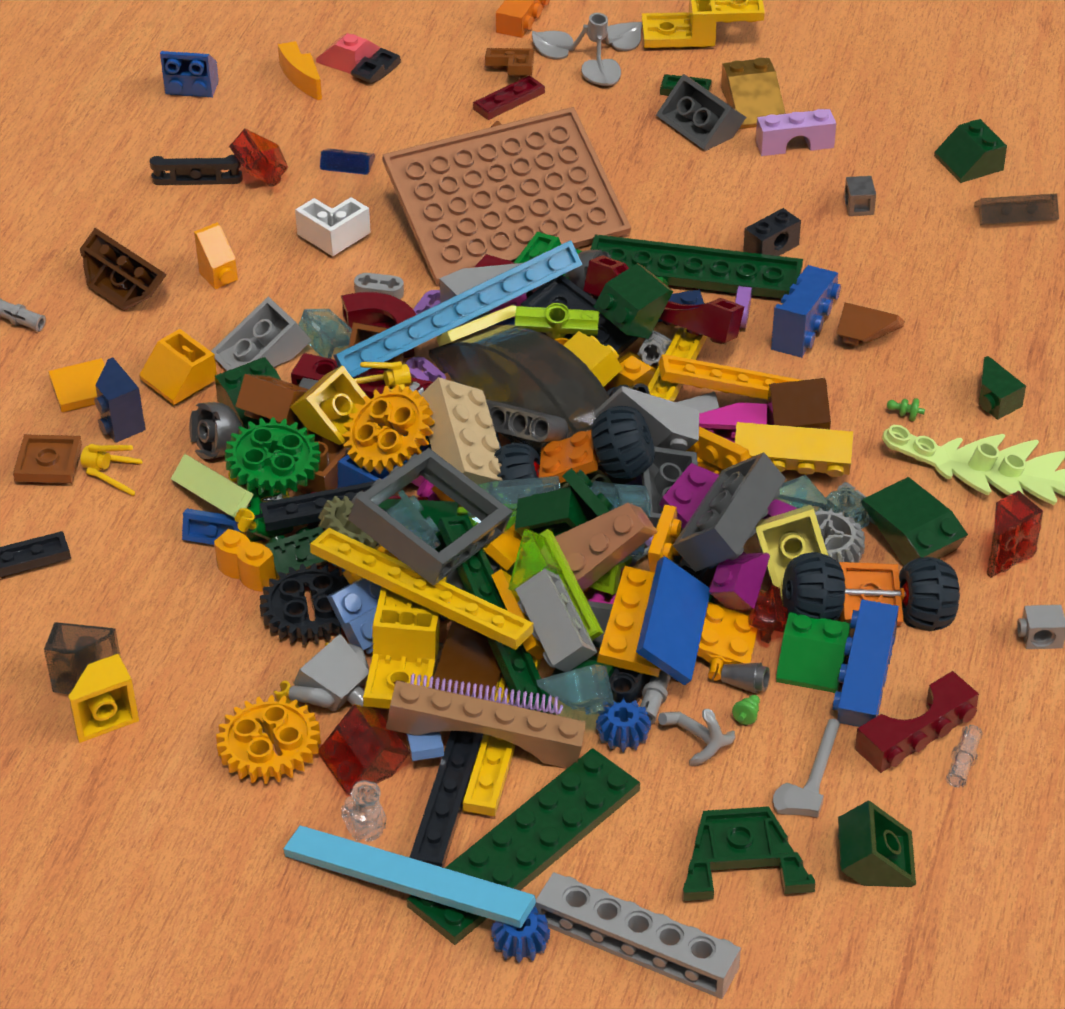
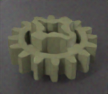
[318,496,378,548]

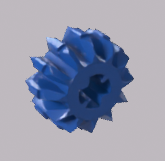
[596,697,651,753]
[491,906,550,963]

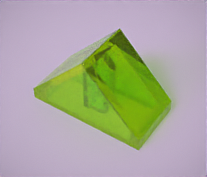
[508,529,563,592]

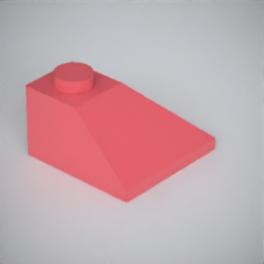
[316,33,381,74]

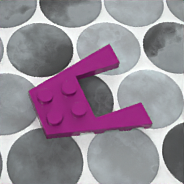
[659,463,799,564]

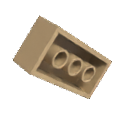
[421,377,503,497]

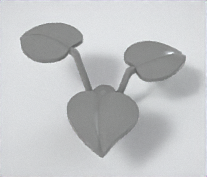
[532,13,642,86]

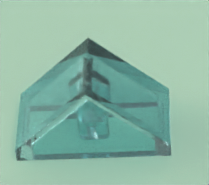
[776,475,827,512]

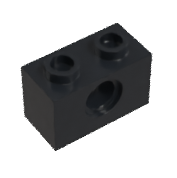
[743,208,801,256]

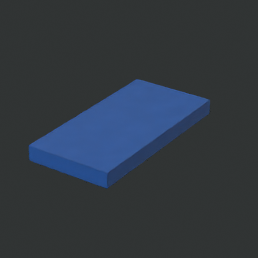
[636,556,710,685]

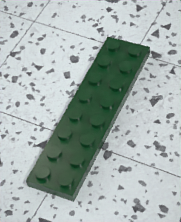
[590,234,803,299]
[407,748,640,945]

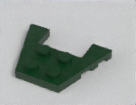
[683,806,816,901]

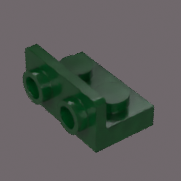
[265,526,331,580]

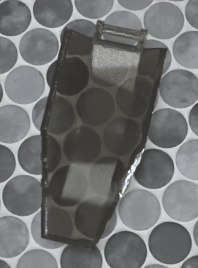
[429,325,610,457]

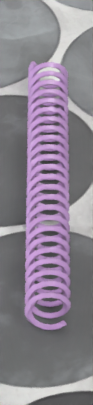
[410,673,563,715]

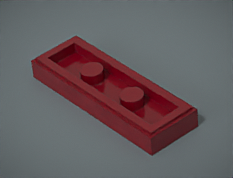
[473,75,545,120]

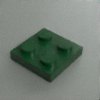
[563,468,613,516]

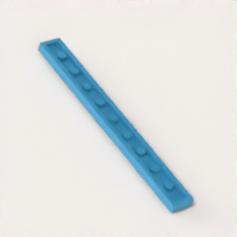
[333,240,583,378]

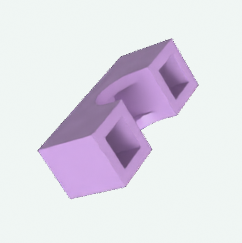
[756,109,836,156]

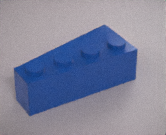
[833,599,899,727]

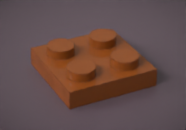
[13,434,82,483]

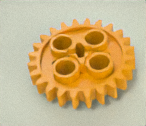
[342,385,435,474]
[216,695,321,784]

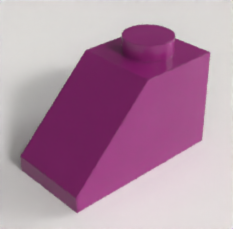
[709,552,770,610]

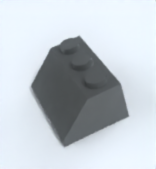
[656,74,747,151]
[642,447,698,533]

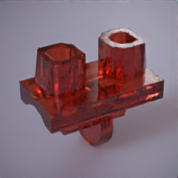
[748,585,788,644]

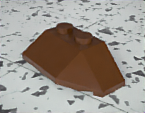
[80,228,167,311]

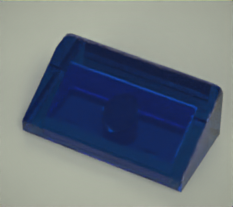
[320,148,376,175]

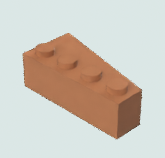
[518,503,658,591]

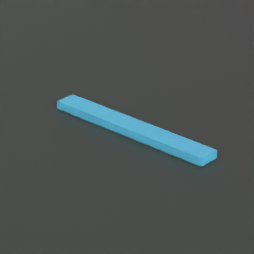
[283,825,536,928]

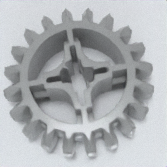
[815,507,865,563]

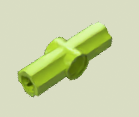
[515,303,599,339]

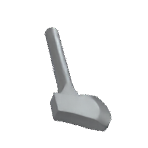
[773,719,840,818]

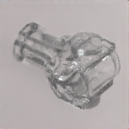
[341,780,386,842]

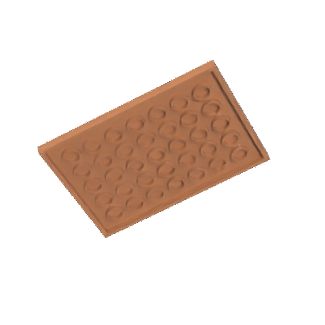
[382,107,631,285]

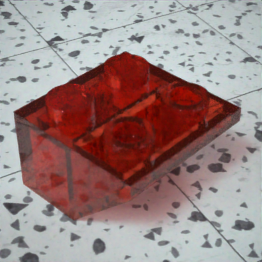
[987,490,1043,578]
[318,704,410,795]

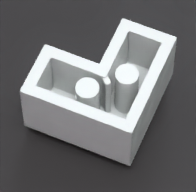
[295,197,371,256]

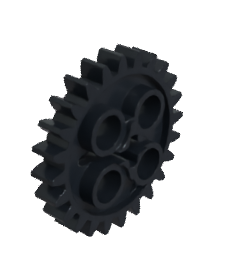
[260,563,350,645]

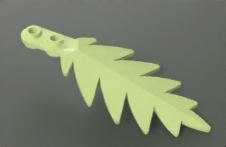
[882,425,1065,505]

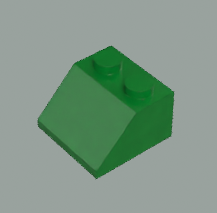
[776,612,851,693]

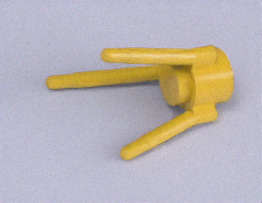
[354,361,411,391]
[80,444,143,496]

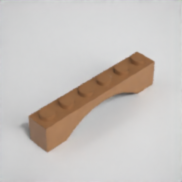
[386,680,586,768]

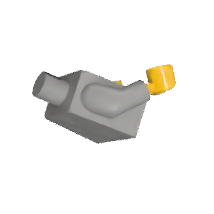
[273,634,369,712]

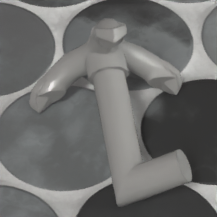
[658,709,735,766]

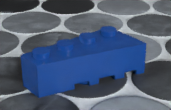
[771,265,841,358]

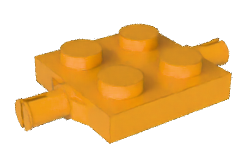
[697,602,760,681]

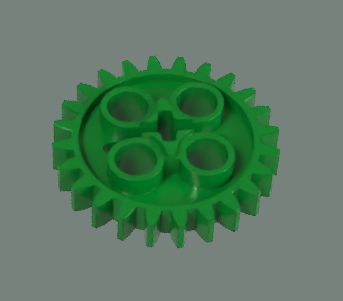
[225,417,321,496]

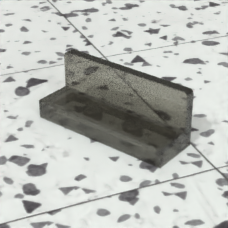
[974,193,1059,226]

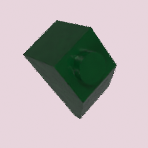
[979,356,1026,420]

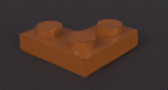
[485,48,534,78]

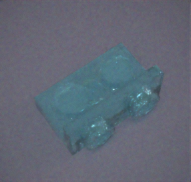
[299,309,352,359]
[385,489,441,549]

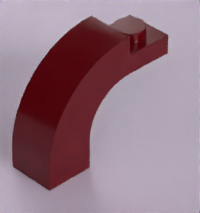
[341,292,416,358]

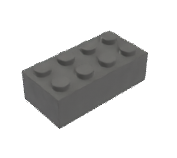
[673,452,786,572]

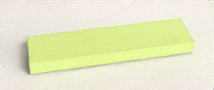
[171,454,254,518]

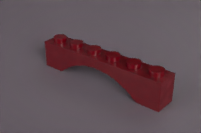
[583,255,745,344]

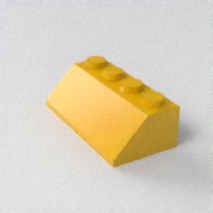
[735,422,853,477]

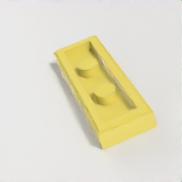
[436,305,516,346]

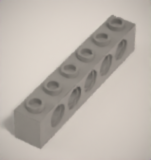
[535,872,741,999]

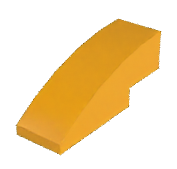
[277,41,322,100]

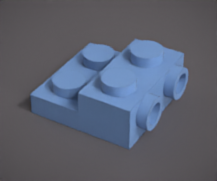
[327,578,381,654]

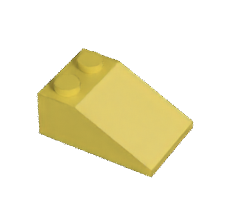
[755,505,828,614]

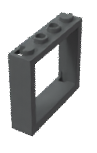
[348,448,513,586]

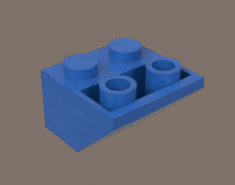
[160,51,219,98]

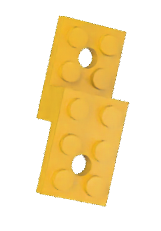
[641,0,765,49]
[363,575,448,709]

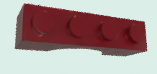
[855,671,979,773]

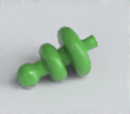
[887,398,925,421]
[732,695,760,725]

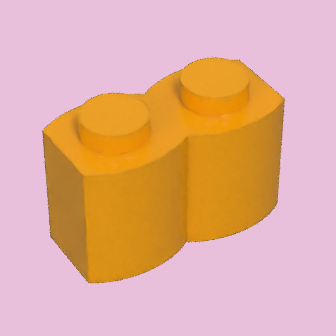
[214,529,276,592]

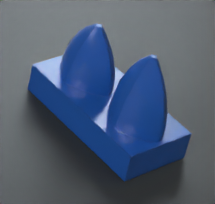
[182,508,243,545]

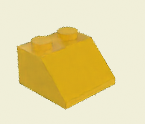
[290,365,367,445]
[68,654,139,743]

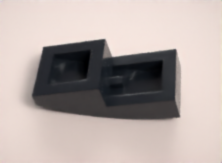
[351,48,401,83]

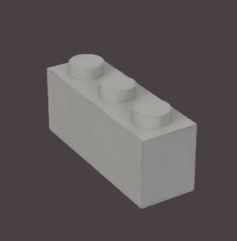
[515,569,597,673]

